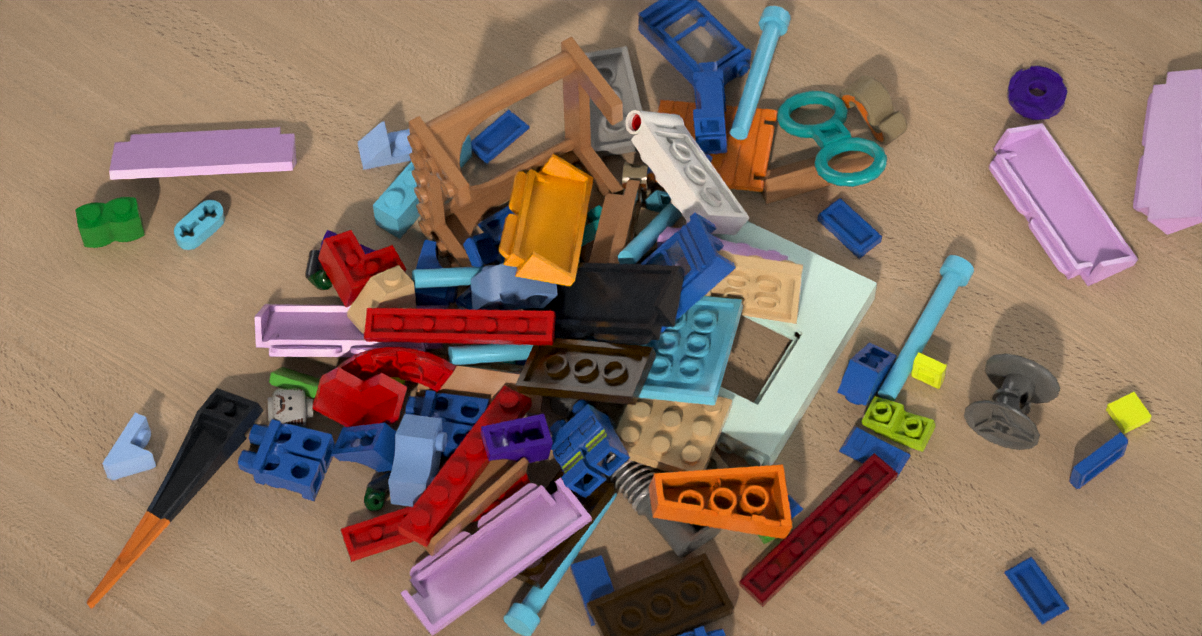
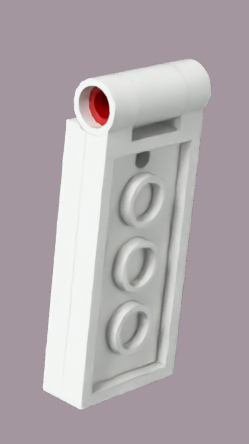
[625,110,750,235]

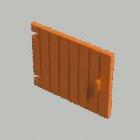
[655,100,778,192]

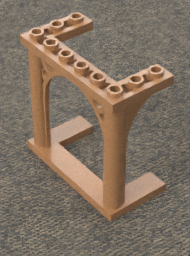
[407,36,623,288]

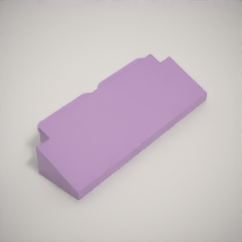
[1133,69,1202,235]
[989,123,1138,286]
[109,127,297,180]
[254,304,448,357]
[401,478,592,636]

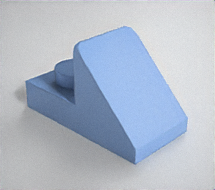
[357,121,412,170]
[102,412,156,480]

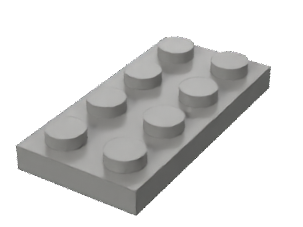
[585,46,642,157]

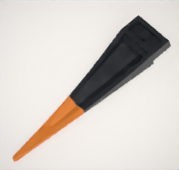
[87,388,264,609]

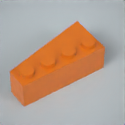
[649,464,793,539]

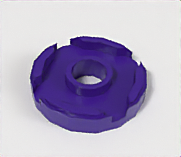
[1007,66,1067,120]

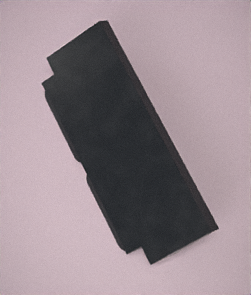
[523,262,685,345]

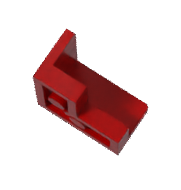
[318,230,407,308]
[312,367,407,427]

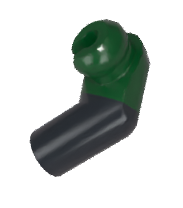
[305,250,333,290]
[364,472,391,512]

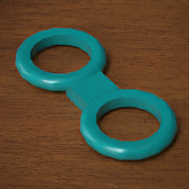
[777,91,888,187]

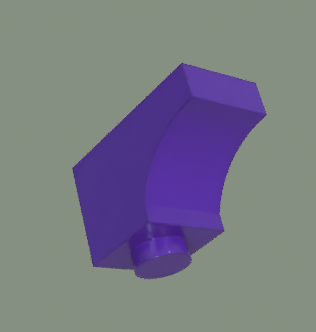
[480,414,553,463]

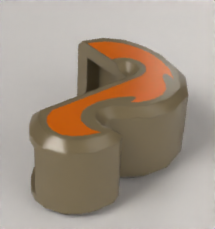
[840,76,907,145]

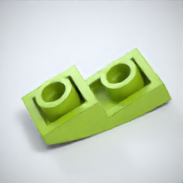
[862,396,936,452]

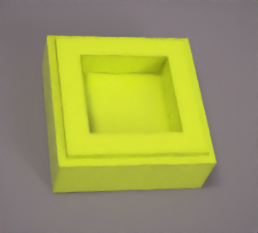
[911,352,947,389]
[1106,392,1152,434]

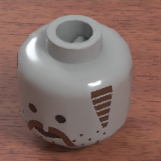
[268,388,313,428]

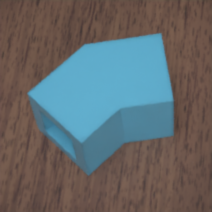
[645,190,671,213]

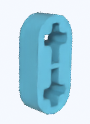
[174,200,225,250]

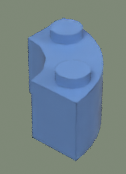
[471,263,558,310]
[388,414,447,507]

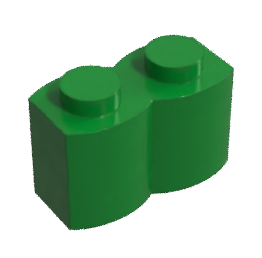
[75,197,145,248]

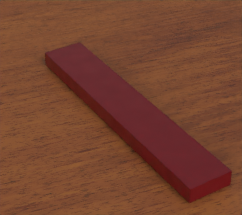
[739,453,898,607]

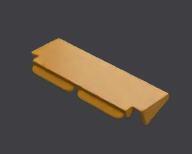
[499,153,593,286]

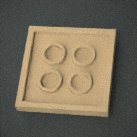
[705,250,803,324]
[609,396,732,472]

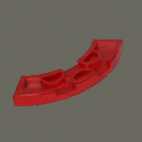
[336,347,456,392]

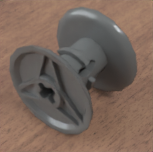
[964,354,1061,450]

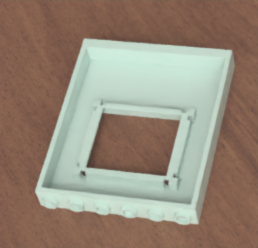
[712,221,877,467]

